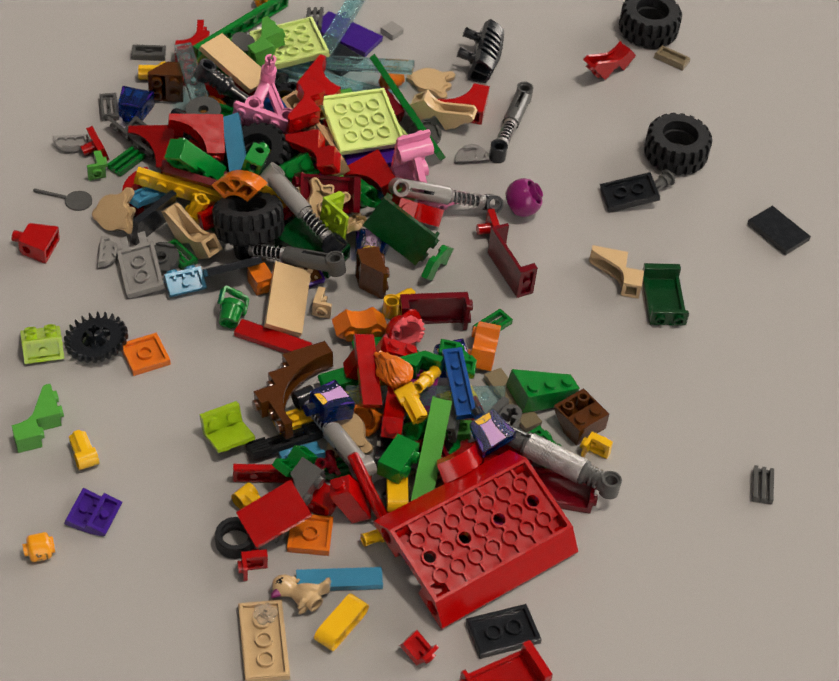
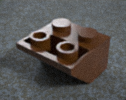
[148,62,185,102]
[355,246,390,299]
[554,388,609,446]

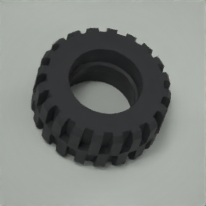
[619,0,682,49]
[644,113,712,176]
[223,122,294,172]
[212,192,285,247]

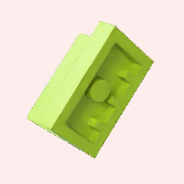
[319,191,349,239]
[20,324,65,364]
[199,401,255,453]

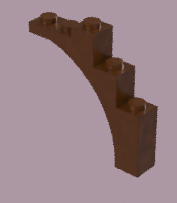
[252,341,334,440]

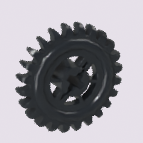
[64,311,129,363]

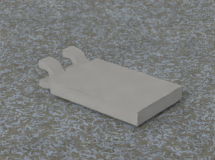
[117,231,165,299]

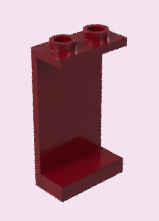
[488,223,538,298]

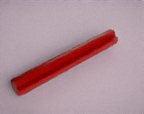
[347,452,387,519]

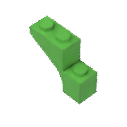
[247,16,285,66]
[11,384,64,453]

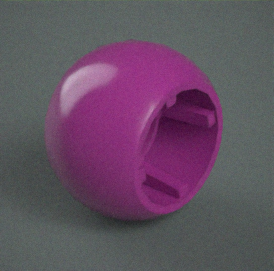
[505,178,543,217]

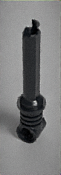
[194,59,267,110]

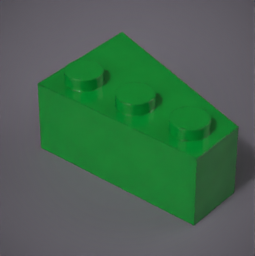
[164,138,226,180]
[506,369,580,413]

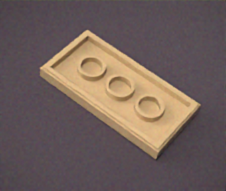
[199,33,261,94]
[264,261,311,337]
[238,600,290,681]

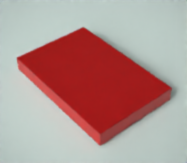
[236,480,312,549]

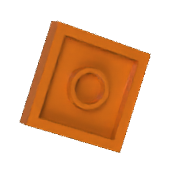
[122,332,171,376]
[287,515,333,556]

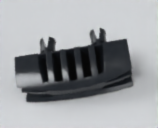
[456,19,504,83]

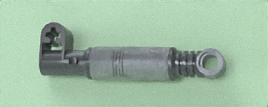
[493,404,622,499]

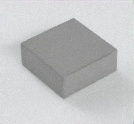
[381,21,404,40]

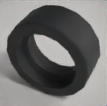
[215,517,255,559]

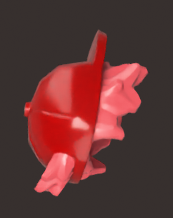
[382,309,425,345]

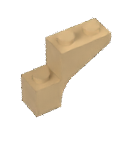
[410,90,477,130]
[162,203,223,259]
[589,245,644,299]

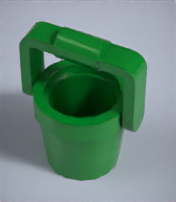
[360,179,382,209]
[217,285,249,329]
[402,415,428,441]

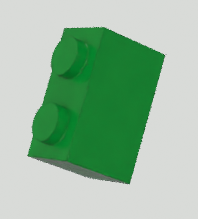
[377,434,420,484]

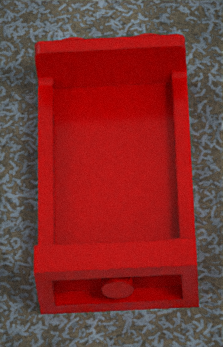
[459,640,553,681]

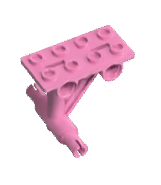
[233,54,301,144]
[390,129,458,210]

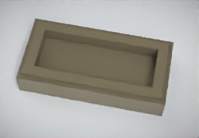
[654,45,691,71]

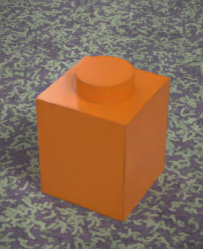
[247,262,272,295]

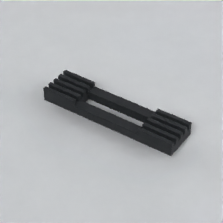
[246,420,324,460]

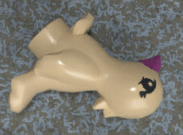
[271,574,331,615]

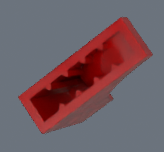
[296,54,341,96]
[438,83,490,125]
[168,113,225,162]
[128,125,183,169]
[331,149,400,197]
[391,195,444,227]
[380,385,405,438]
[330,475,372,524]

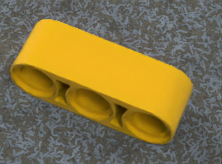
[386,476,409,513]
[314,593,369,651]

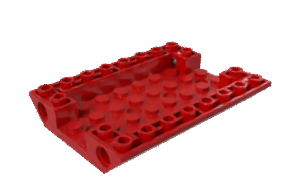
[373,450,578,630]

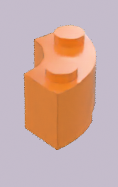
[212,170,268,202]
[332,307,387,342]
[468,321,501,371]

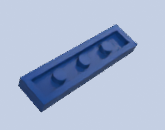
[442,347,476,420]

